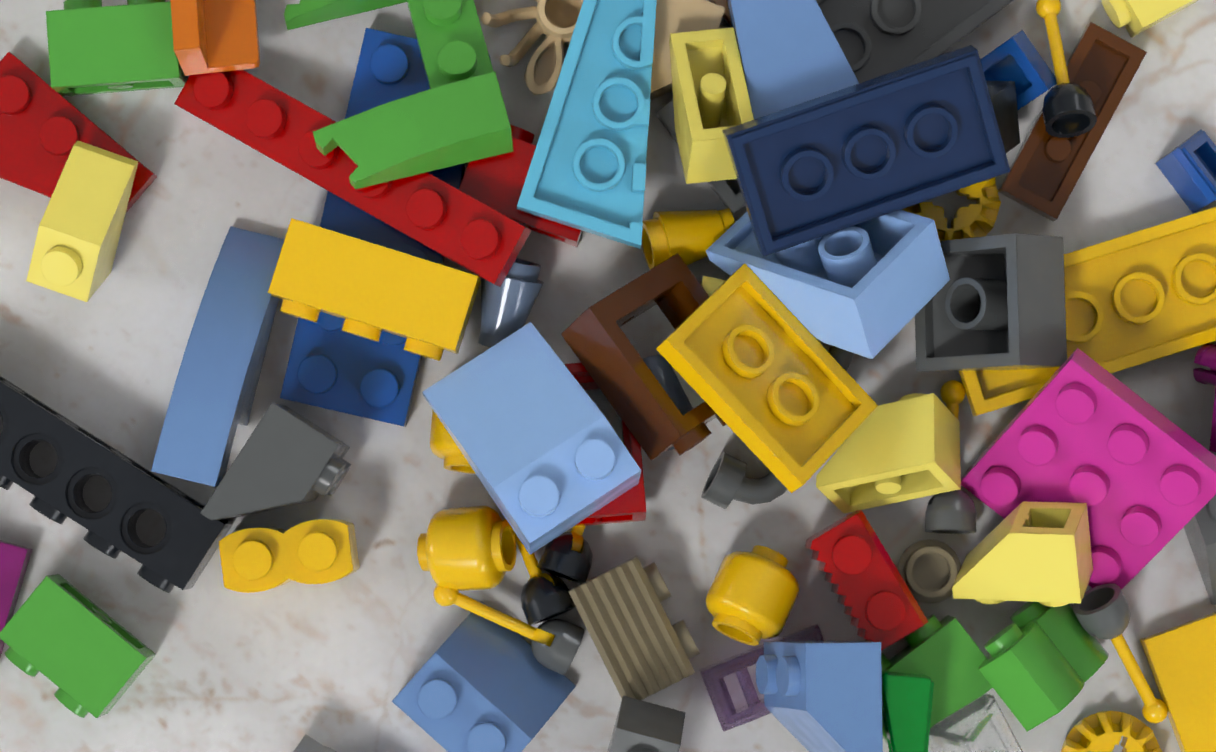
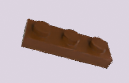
[997,22,1147,221]

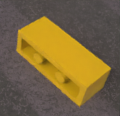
[268,218,481,361]

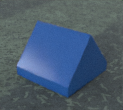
[1155,129,1216,213]

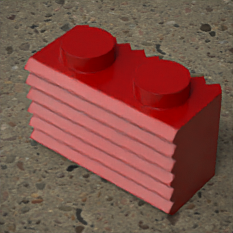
[805,510,929,651]

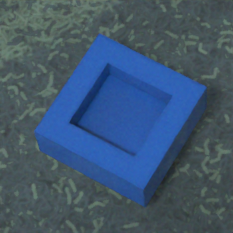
[980,30,1057,110]

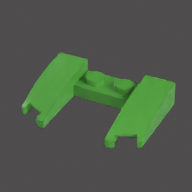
[284,0,514,189]

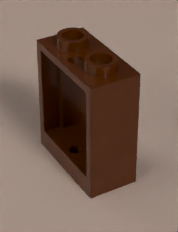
[561,253,727,461]

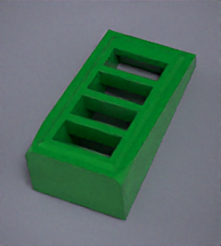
[882,671,934,752]

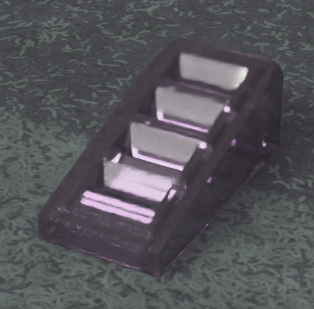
[699,624,824,732]

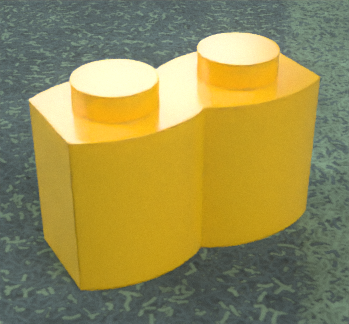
[219,519,360,593]

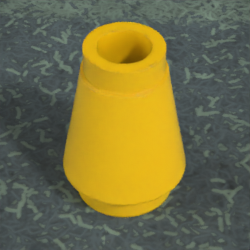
[642,208,735,270]

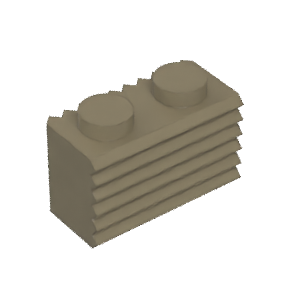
[568,556,700,700]

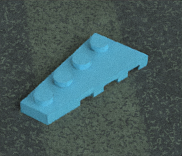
[517,0,657,249]

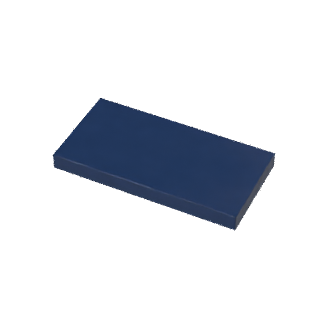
[722,45,1011,257]

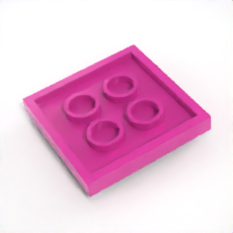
[961,348,1216,590]

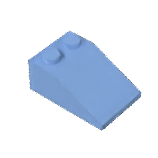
[706,210,950,359]
[422,322,641,555]

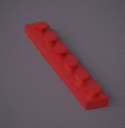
[174,70,531,287]

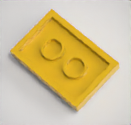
[656,263,878,493]

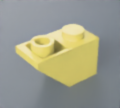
[952,501,1093,607]

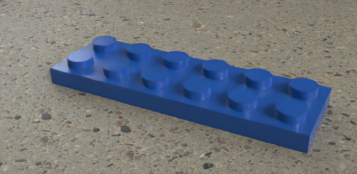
[280,28,491,427]

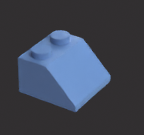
[392,601,576,752]
[756,641,883,752]

